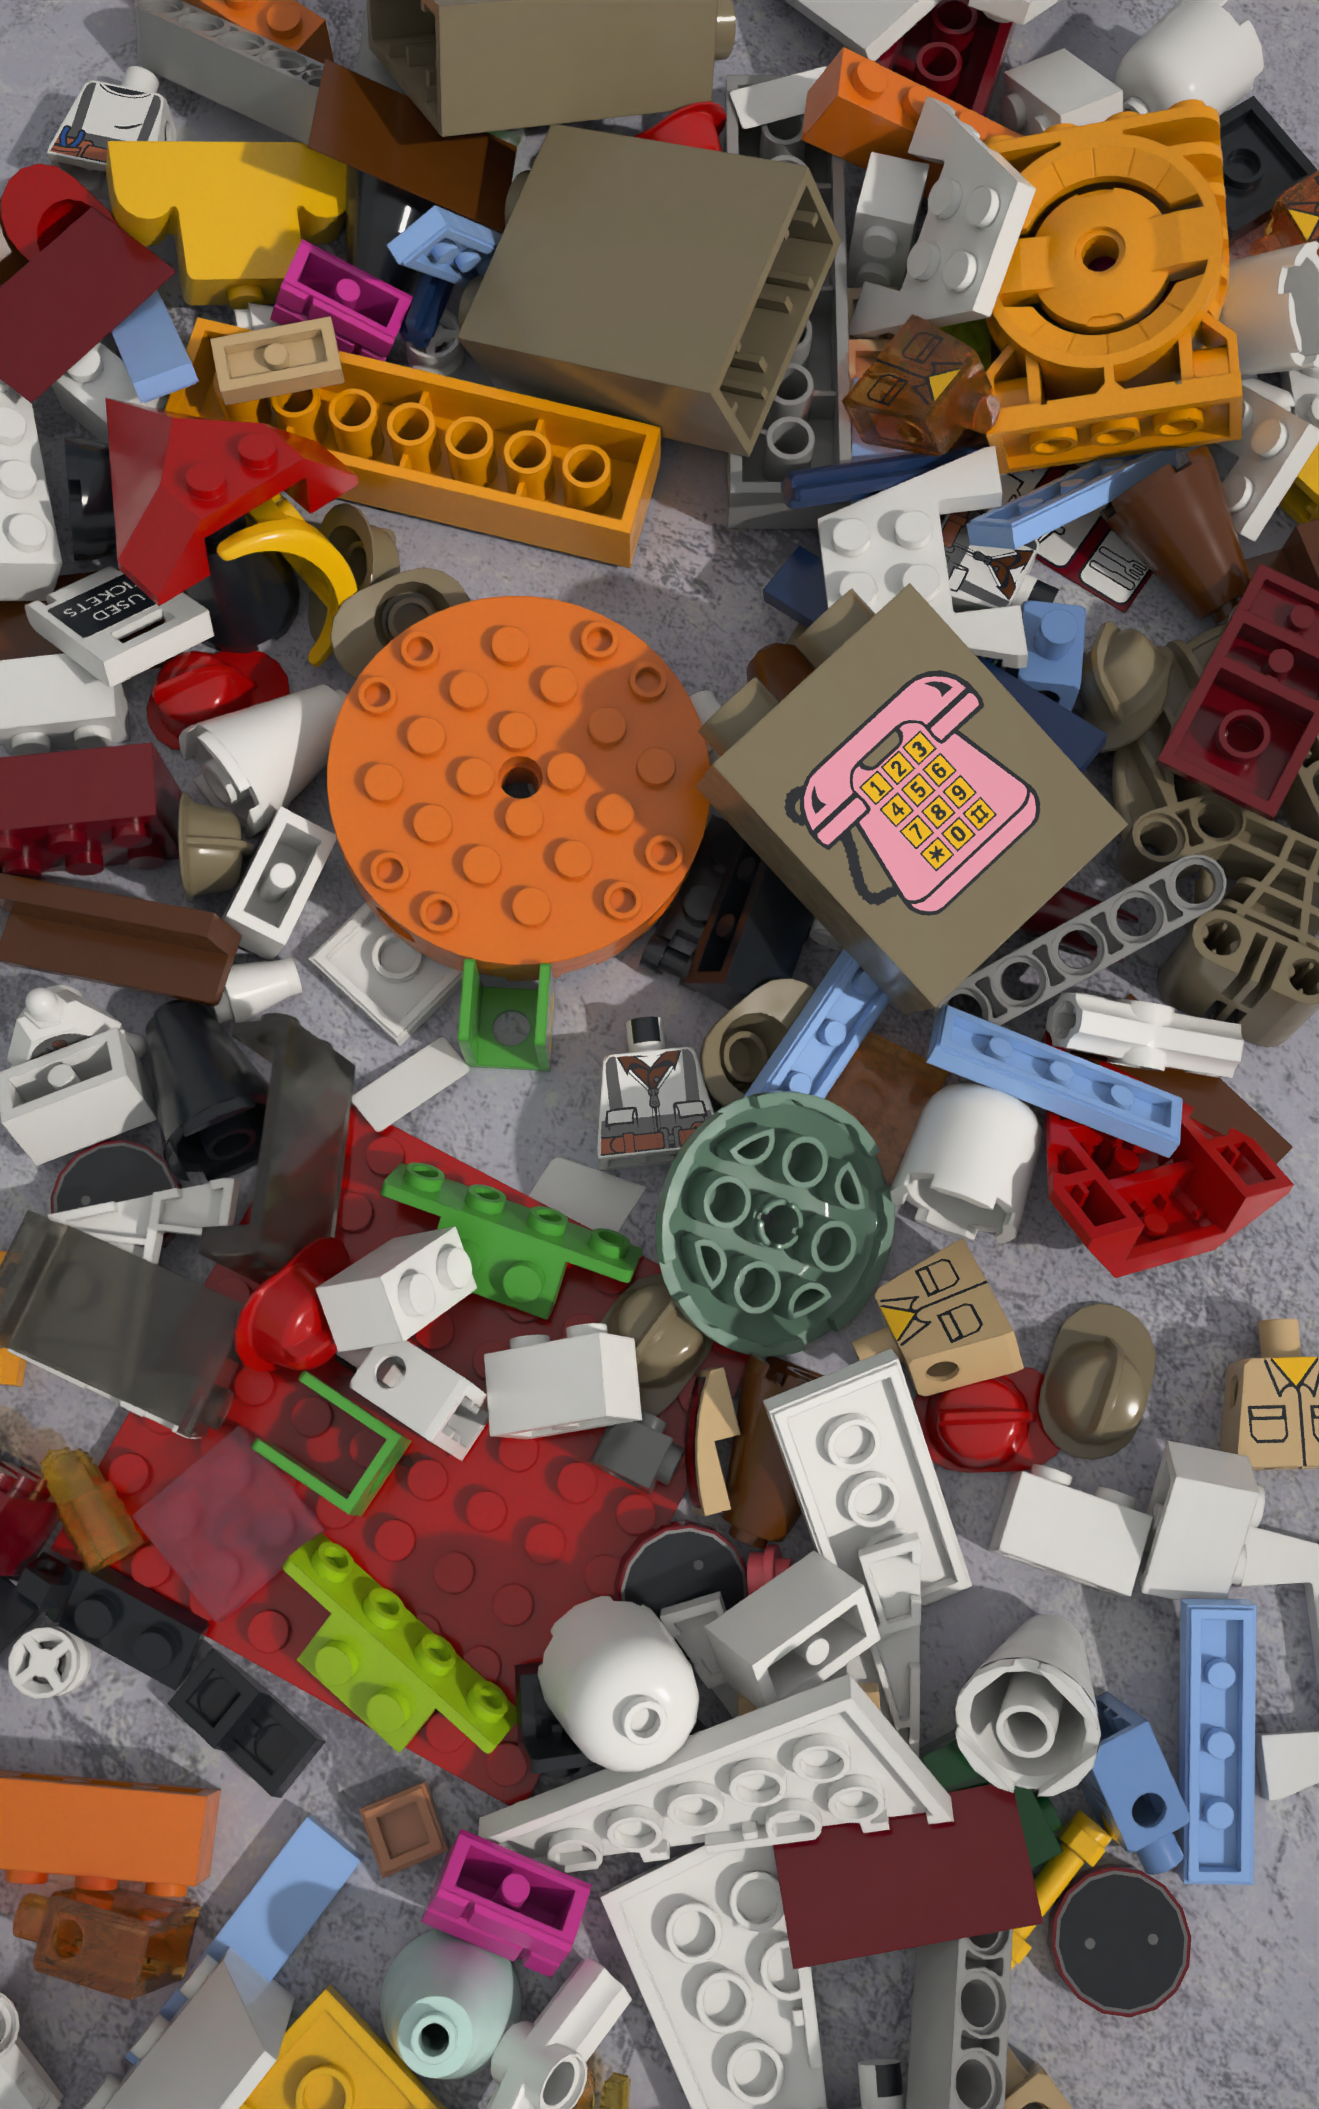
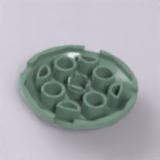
[655,1091,895,1357]

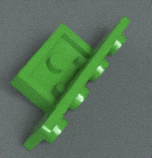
[380,1163,643,1320]

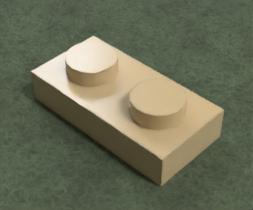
[210,316,345,406]

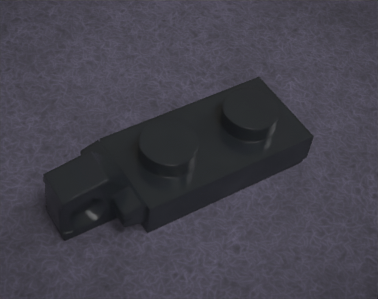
[15,1552,210,1690]

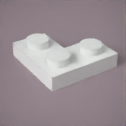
[1217,385,1319,541]

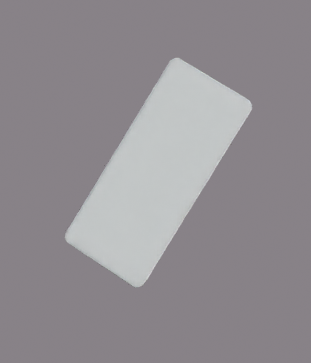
[730,66,827,129]
[351,1037,470,1132]

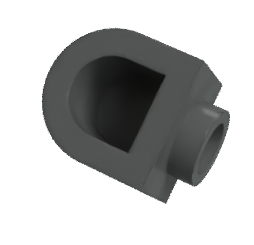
[589,1410,686,1495]

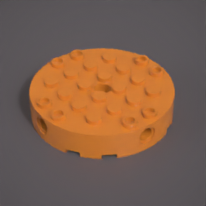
[327,596,711,981]

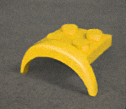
[217,493,358,668]

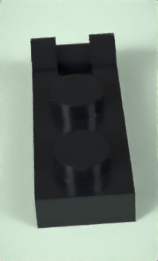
[639,815,738,992]

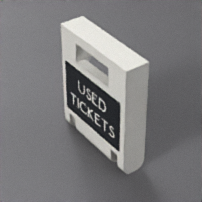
[25,566,214,688]

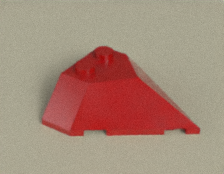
[105,398,358,606]
[1042,1031,1294,1278]

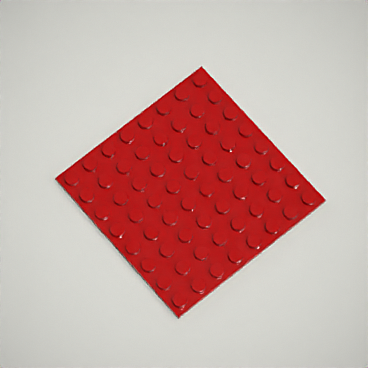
[50,1087,749,1806]

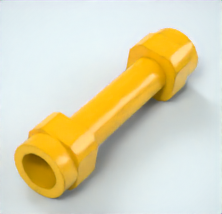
[1011,1809,1112,1971]

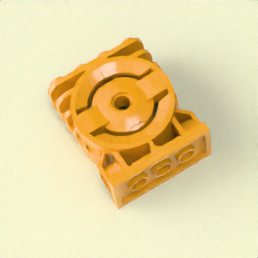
[983,99,1243,474]

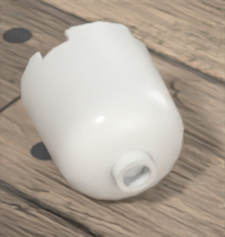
[1114,0,1264,116]
[1219,241,1319,376]
[890,1082,1042,1244]
[538,1596,699,1772]

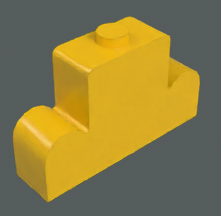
[106,141,346,309]

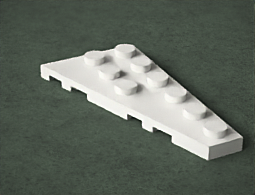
[478,1674,954,1873]
[600,1842,828,2109]

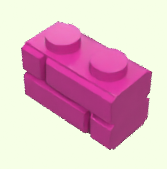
[270,239,413,361]
[421,1829,592,1978]

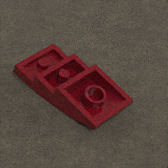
[1155,563,1319,821]

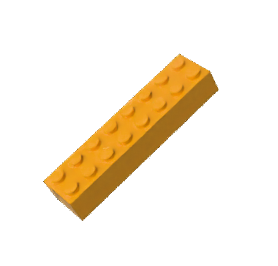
[165,317,661,568]

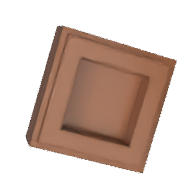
[359,1780,450,1878]

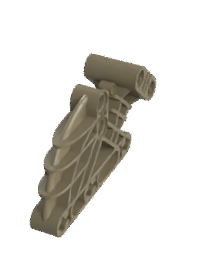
[1112,605,1319,1047]

